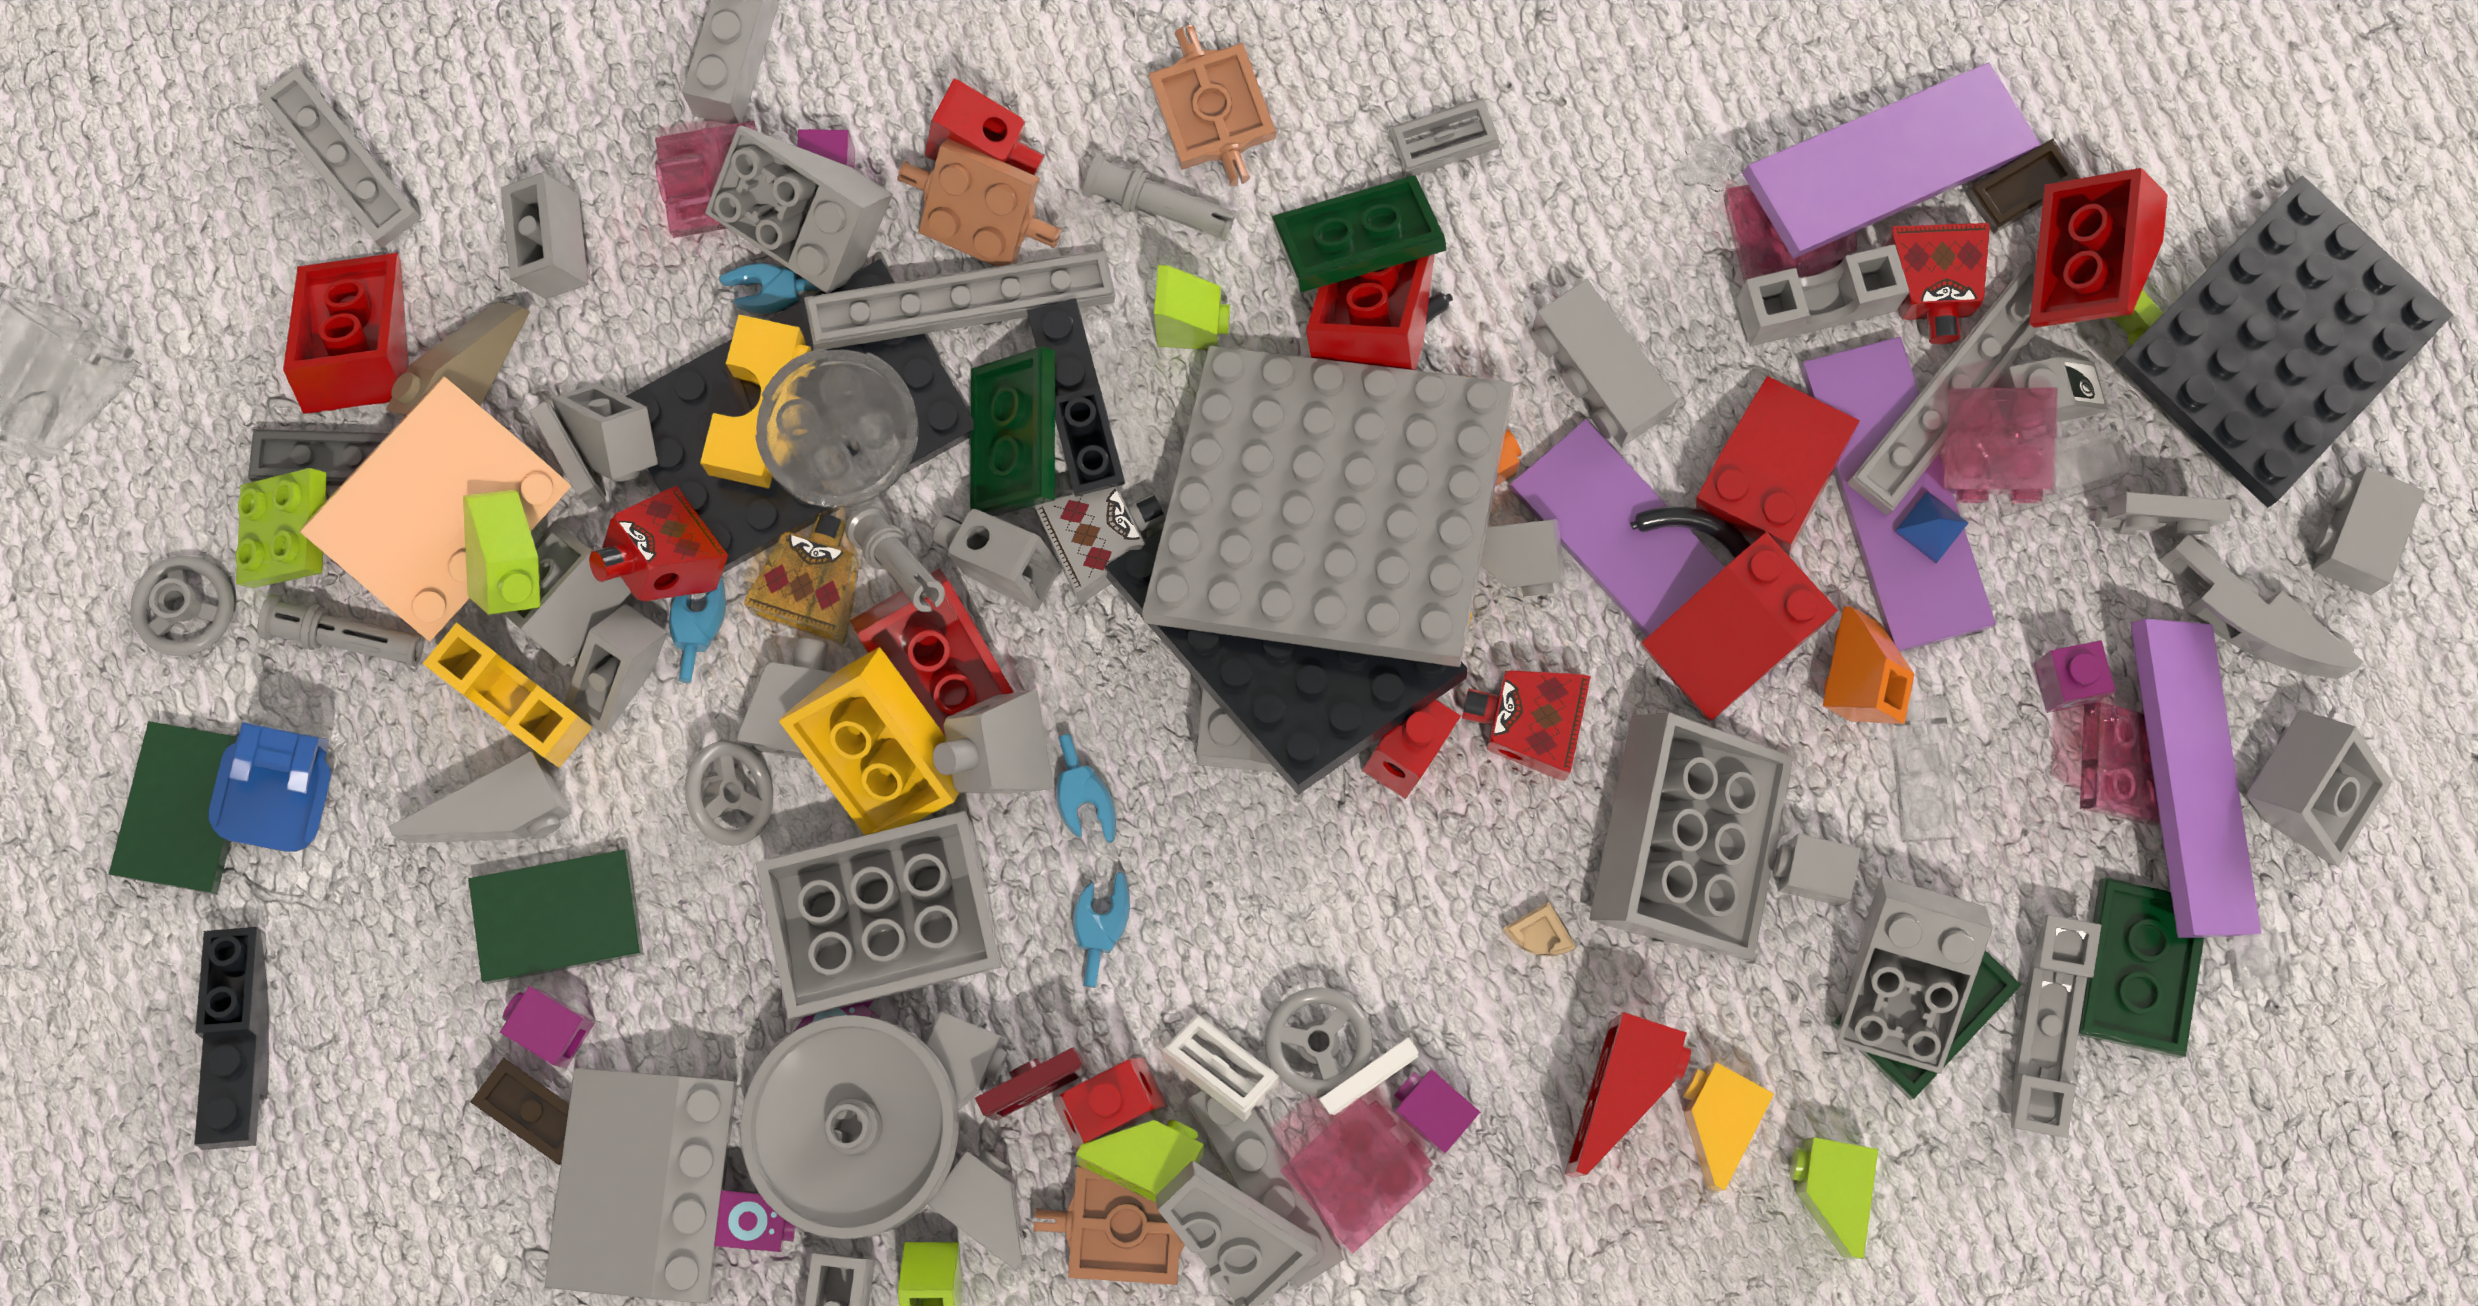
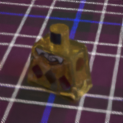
[744,513,859,645]

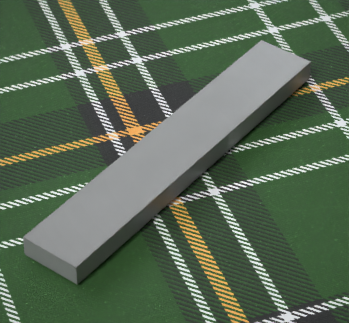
[804,250,1116,351]
[1846,261,2040,516]

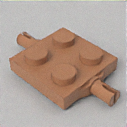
[1149,25,1276,186]
[897,138,1062,267]
[1034,1167,1185,1285]

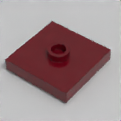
[975,1047,1088,1121]

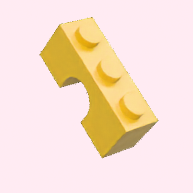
[700,315,811,488]
[422,622,593,768]

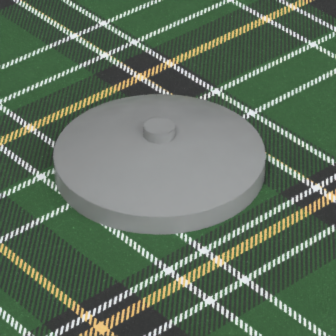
[741,1015,959,1239]

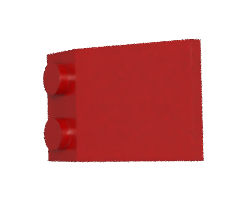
[2029,168,2168,328]
[283,253,409,414]
[1306,254,1435,370]
[1696,376,1860,556]
[1640,532,1838,723]
[850,568,1014,735]
[1564,1012,1691,1178]

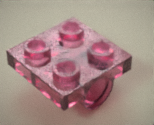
[655,120,758,238]
[2080,702,2161,826]

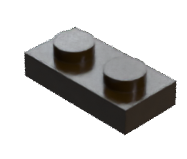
[470,1057,569,1165]

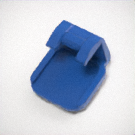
[209,721,331,852]

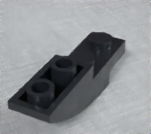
[1027,298,1125,497]
[194,927,269,1150]

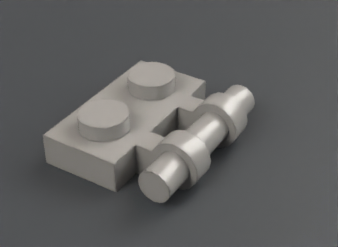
[2095,492,2231,538]

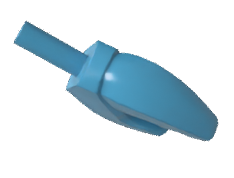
[719,262,819,314]
[669,577,726,683]
[1056,734,1116,843]
[1072,872,1130,988]

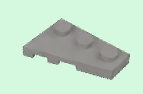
[1156,1160,1318,1306]

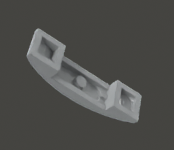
[2011,915,2101,1139]

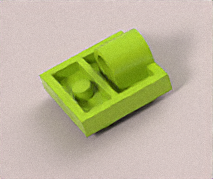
[235,468,327,588]

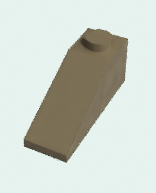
[385,302,530,420]

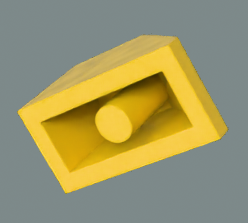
[1682,1062,1774,1192]

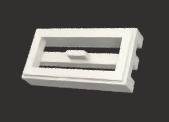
[1162,1014,1279,1122]
[1318,1037,1419,1117]

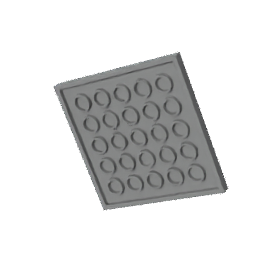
[1142,346,1513,667]

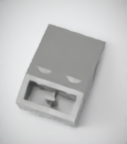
[705,125,893,294]
[1836,876,1993,1074]

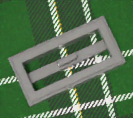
[1388,97,1500,178]
[529,402,606,509]

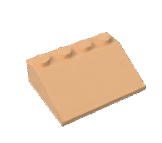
[299,376,572,642]

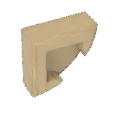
[1502,902,1577,956]

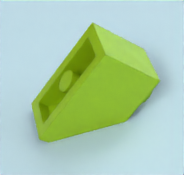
[1154,265,1231,350]
[463,489,540,615]
[1075,1119,1204,1204]
[1790,1137,1879,1259]
[898,1242,962,1306]

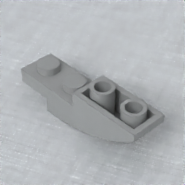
[2159,534,2364,679]

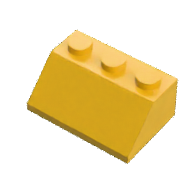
[779,647,959,835]

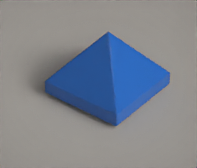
[1895,491,1968,563]

